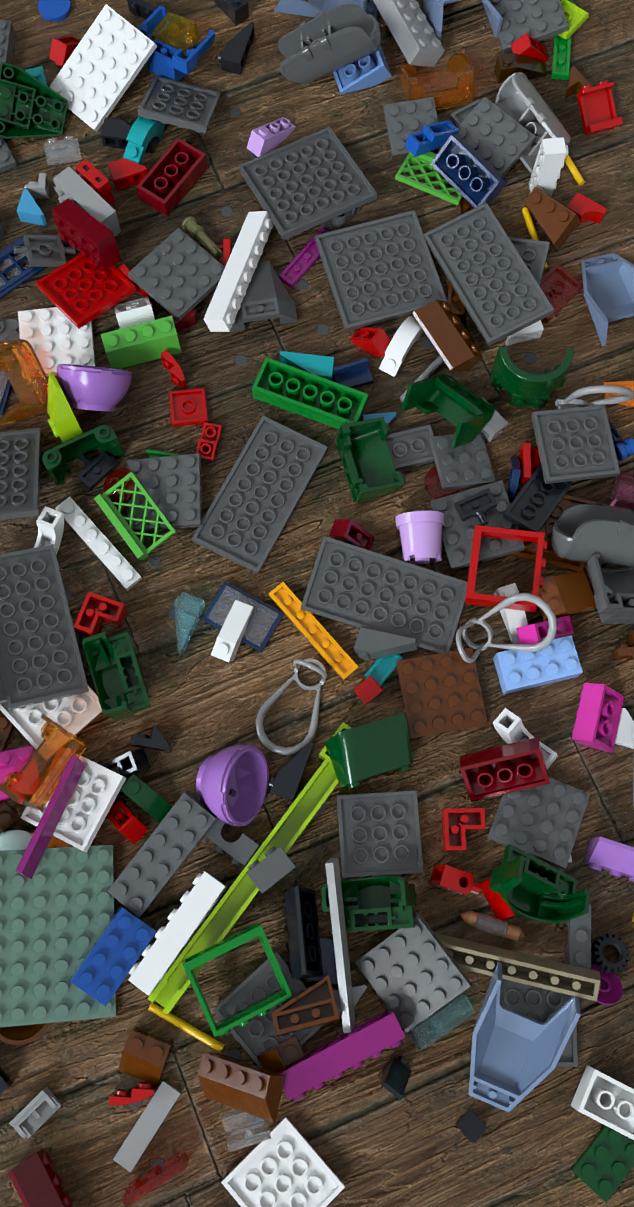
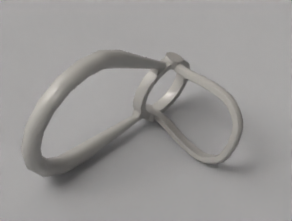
[555,385,634,409]
[456,593,557,663]
[255,658,327,755]

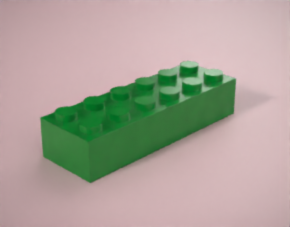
[252,357,368,429]

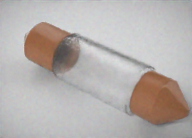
[461,910,525,941]

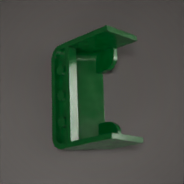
[401,374,495,449]

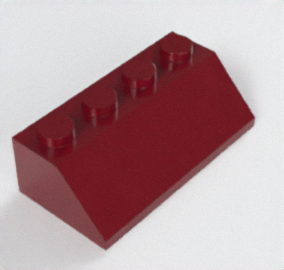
[460,737,550,802]
[8,1149,72,1207]

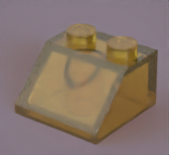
[151,12,200,59]

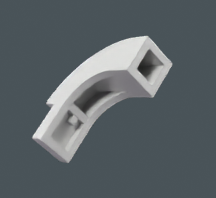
[379,316,423,377]
[34,506,64,554]
[493,708,558,769]

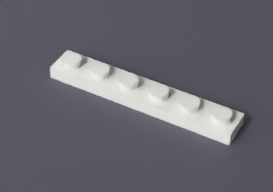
[55,497,142,591]

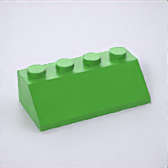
[101,316,182,369]

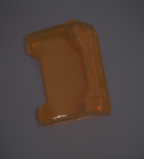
[399,53,475,110]

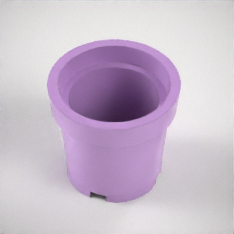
[395,511,445,564]

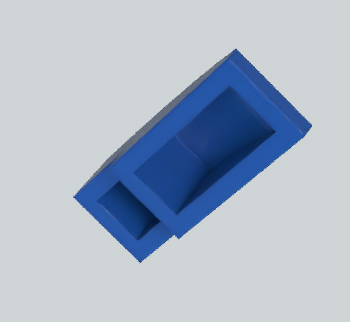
[405,120,460,157]

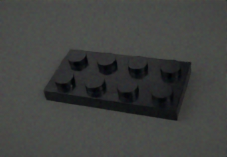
[503,464,573,532]

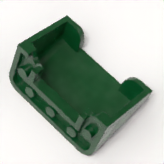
[336,417,406,505]
[42,425,124,487]
[324,713,413,789]

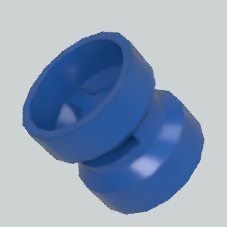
[614,437,634,461]

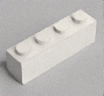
[529,137,568,197]

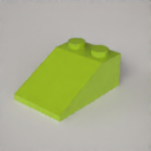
[47,372,83,443]

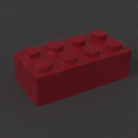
[136,138,208,216]
[52,198,121,271]

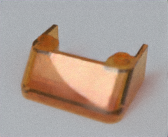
[0,339,48,425]
[0,714,87,810]

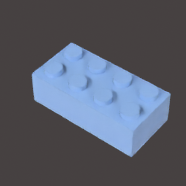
[493,635,583,695]

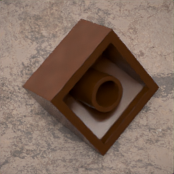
[118,1028,174,1086]

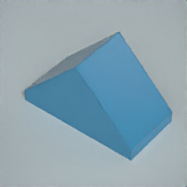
[17,189,47,226]

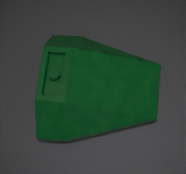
[0,62,68,139]

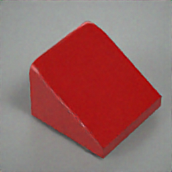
[353,676,383,705]

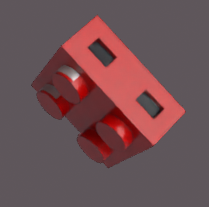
[75,159,114,206]

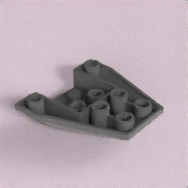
[227,261,298,333]

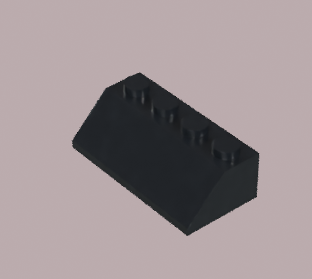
[283,886,323,979]

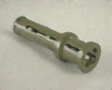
[182,216,223,260]

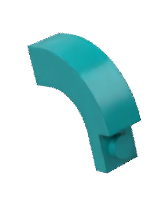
[123,116,166,165]

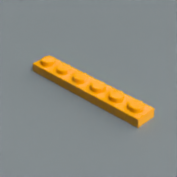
[268,582,358,681]

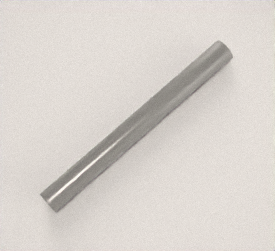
[399,355,444,402]

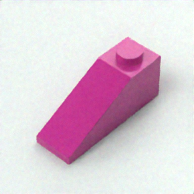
[516,615,574,644]

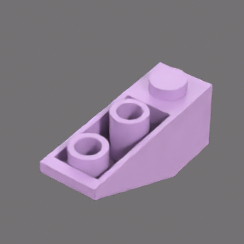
[247,117,296,157]

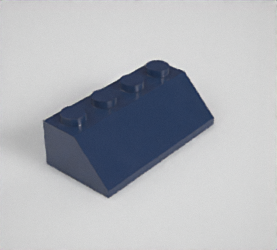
[431,135,508,208]

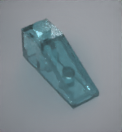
[174,592,205,656]

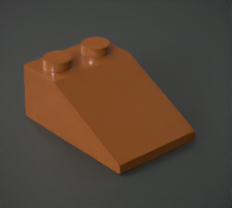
[530,571,596,621]

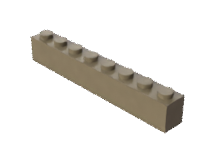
[435,933,601,1002]

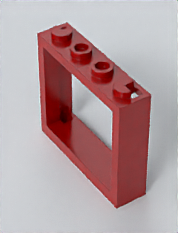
[465,525,548,612]

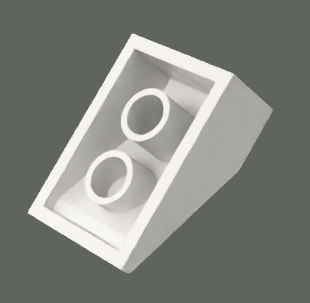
[570,1065,634,1140]

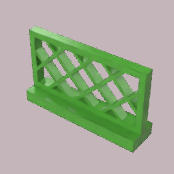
[395,151,463,205]
[94,472,177,560]

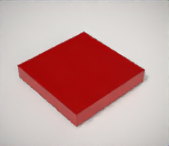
[169,388,208,427]

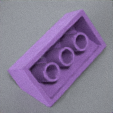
[584,837,634,882]

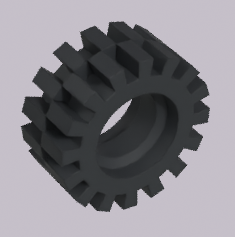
[591,933,631,974]

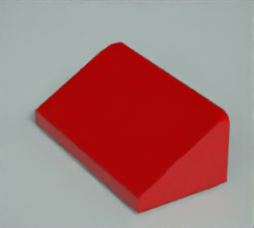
[481,878,515,921]

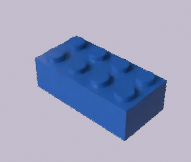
[70,907,157,1007]

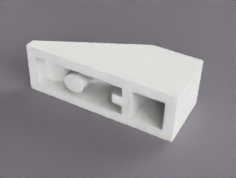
[494,583,528,644]
[211,600,254,662]

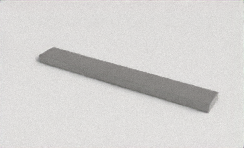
[325,857,356,1033]

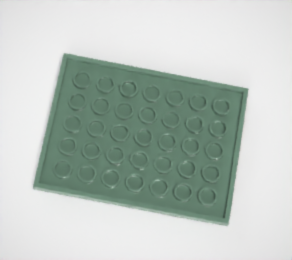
[0,845,116,1027]

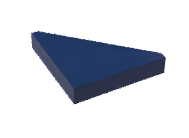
[508,456,521,501]

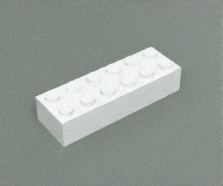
[128,872,228,996]

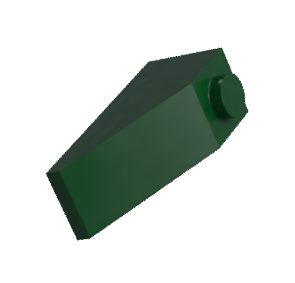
[120,774,172,823]

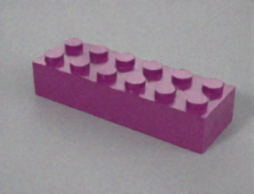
[277,1010,405,1101]

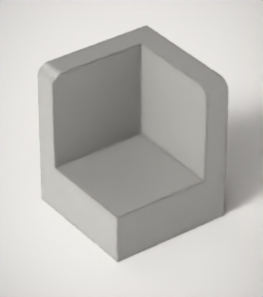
[24,173,50,199]

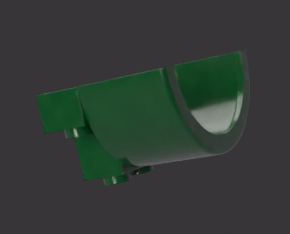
[490,347,574,408]

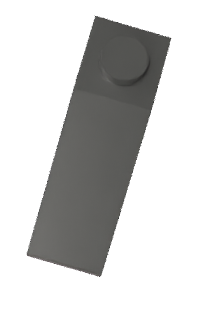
[354,627,419,660]

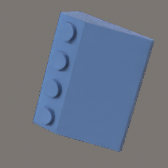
[333,45,392,94]

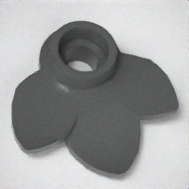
[0,319,20,351]

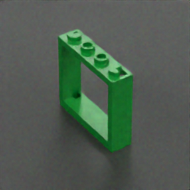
[182,922,293,1037]

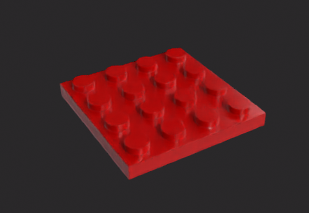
[36,254,136,329]

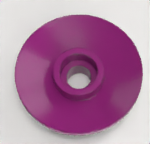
[591,965,623,1005]

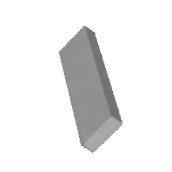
[113,1080,181,1172]

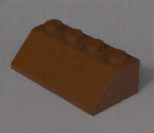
[412,300,483,371]
[198,1052,285,1123]

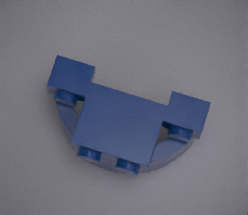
[138,6,215,81]

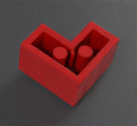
[74,591,128,637]
[441,808,486,852]

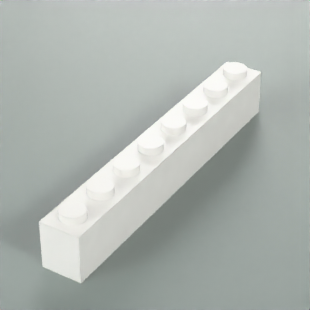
[204,211,273,332]

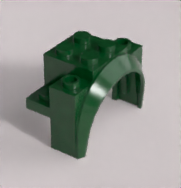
[82,631,151,722]
[489,844,591,924]
[321,876,417,933]

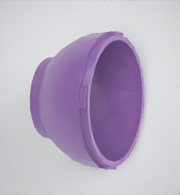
[57,364,132,411]
[196,744,269,827]

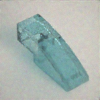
[408,993,476,1050]

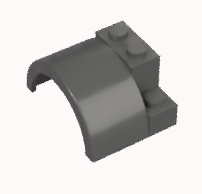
[587,554,634,624]

